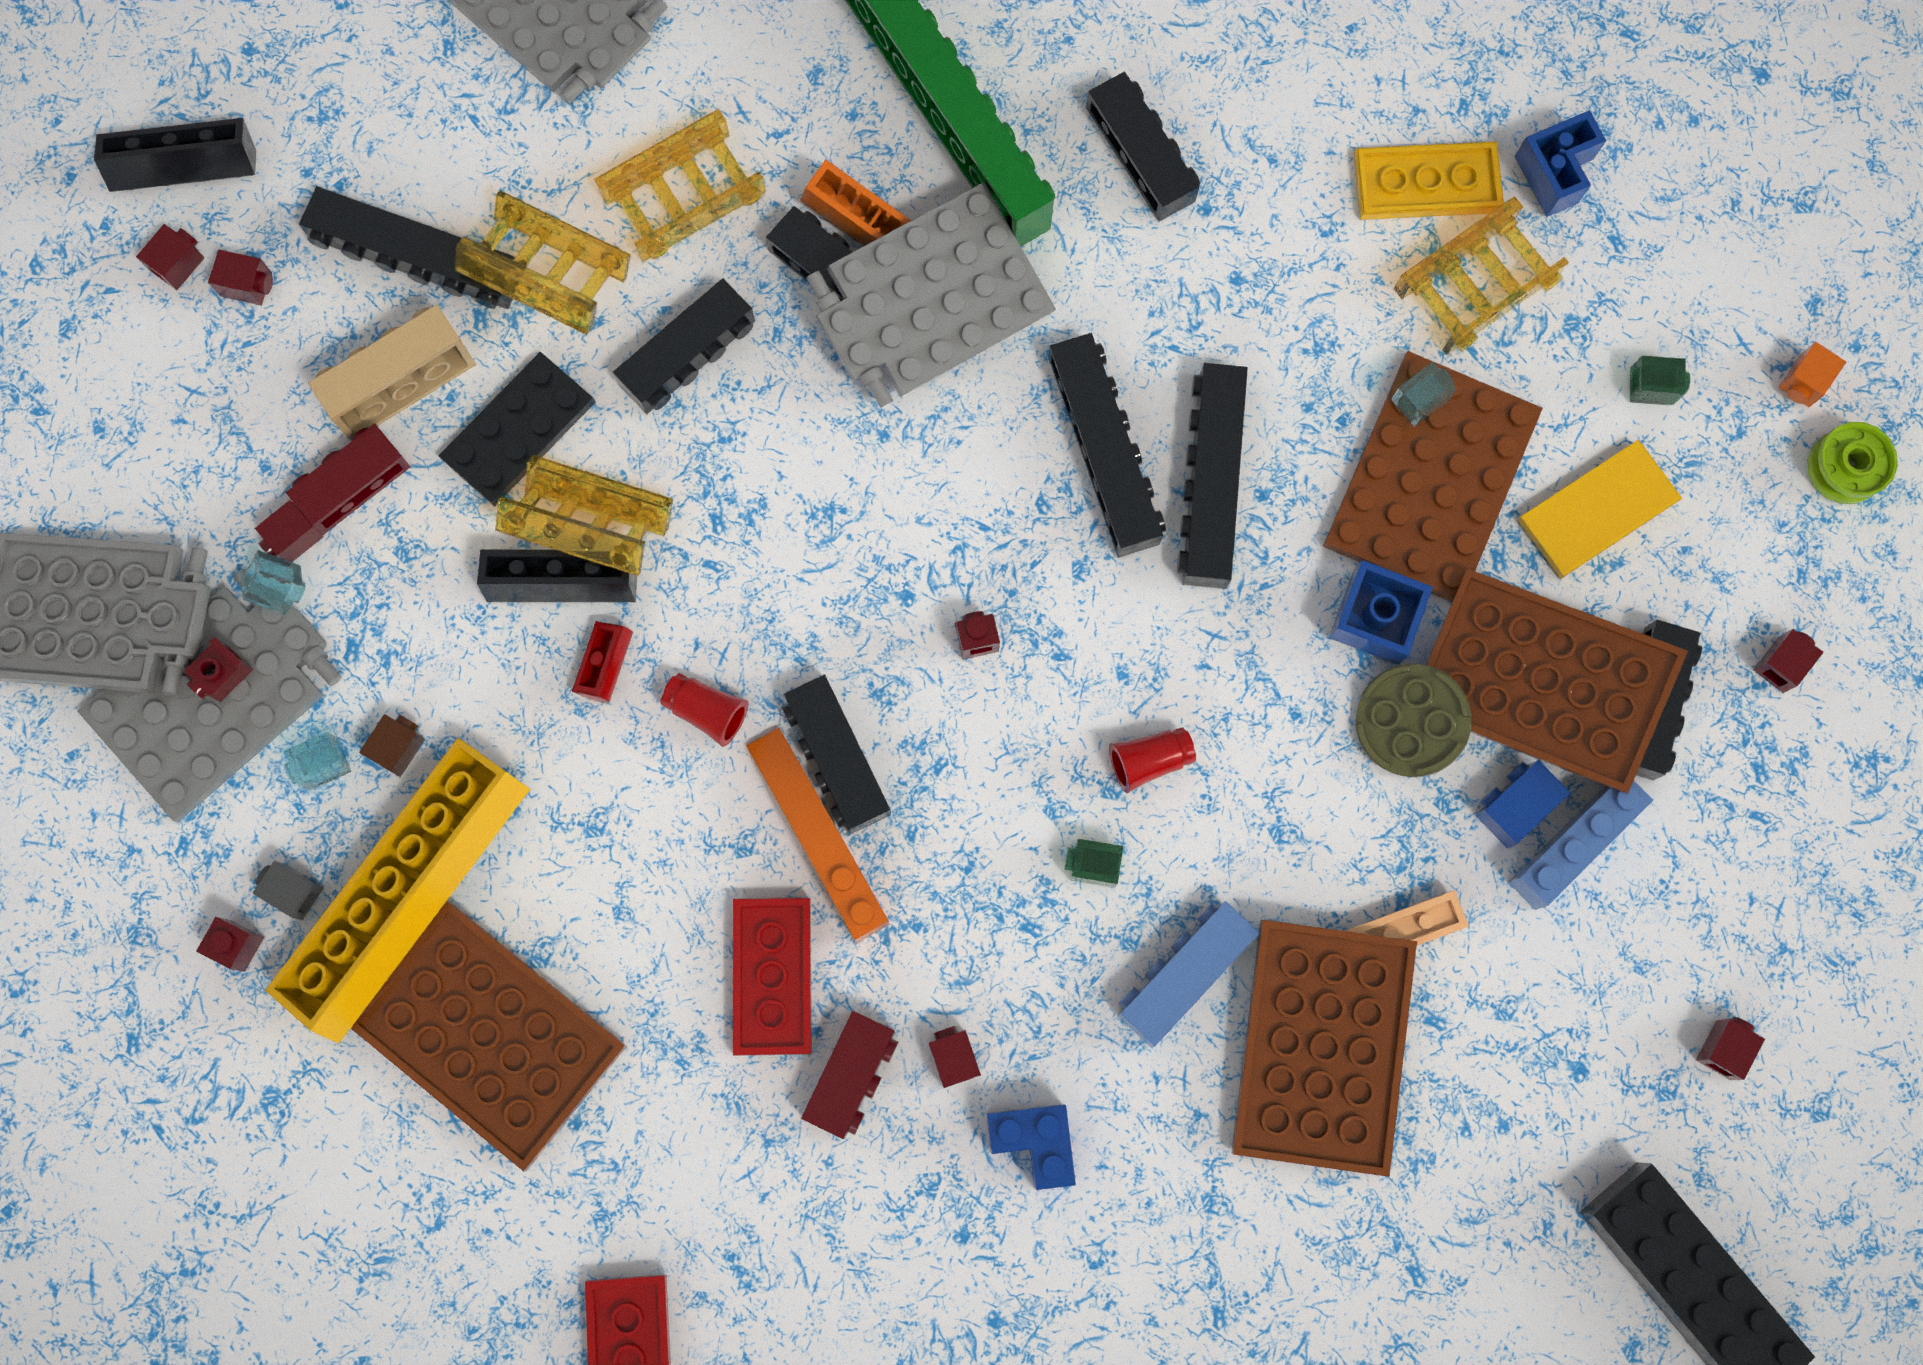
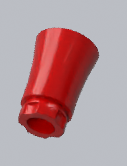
[660,673,749,747]
[1109,727,1196,794]

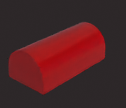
[572,621,633,703]

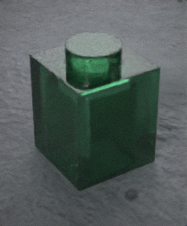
[1630,356,1690,405]
[1064,839,1123,888]

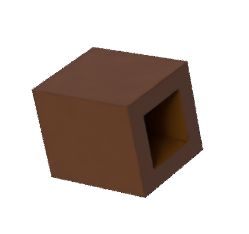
[359,714,425,778]

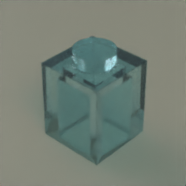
[1391,362,1457,427]
[242,550,306,615]
[284,732,352,791]

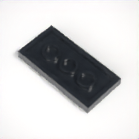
[438,352,595,507]

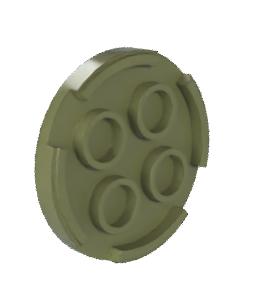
[1356,664,1472,777]

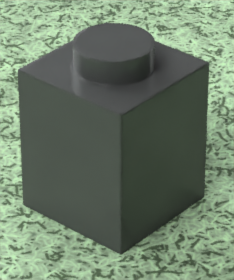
[252,860,324,921]

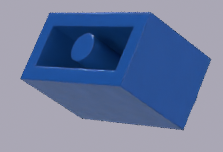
[1475,759,1571,848]

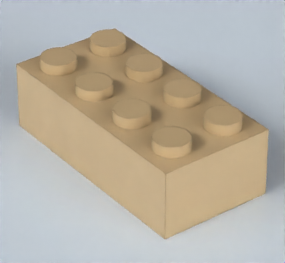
[308,304,476,441]

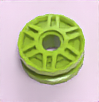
[1807,422,1898,504]

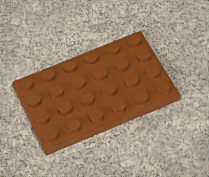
[1323,351,1543,602]
[1426,569,1688,795]
[351,901,627,1172]
[1231,919,1417,1177]

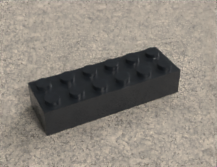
[1579,1162,1816,1365]

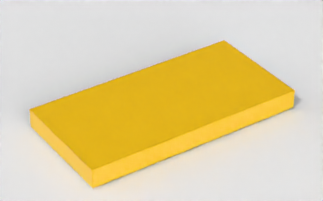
[1354,141,1505,220]
[1518,439,1682,579]

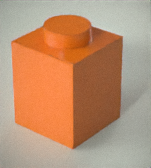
[1779,341,1846,407]

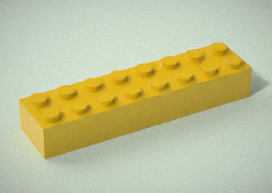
[265,737,531,1044]

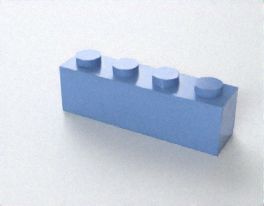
[1508,781,1653,910]
[1117,901,1260,1048]

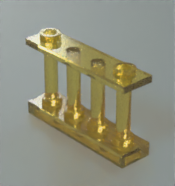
[594,109,766,262]
[455,190,631,335]
[1394,196,1569,355]
[495,455,673,576]

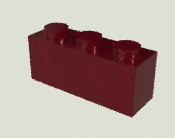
[285,424,411,535]
[801,1010,899,1139]

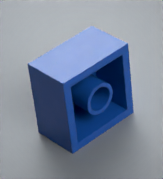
[1329,560,1433,665]

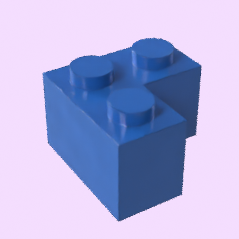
[1514,110,1607,217]
[986,1104,1076,1190]

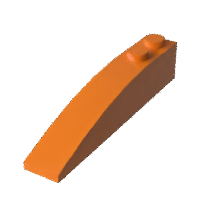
[800,159,911,246]
[746,728,890,943]

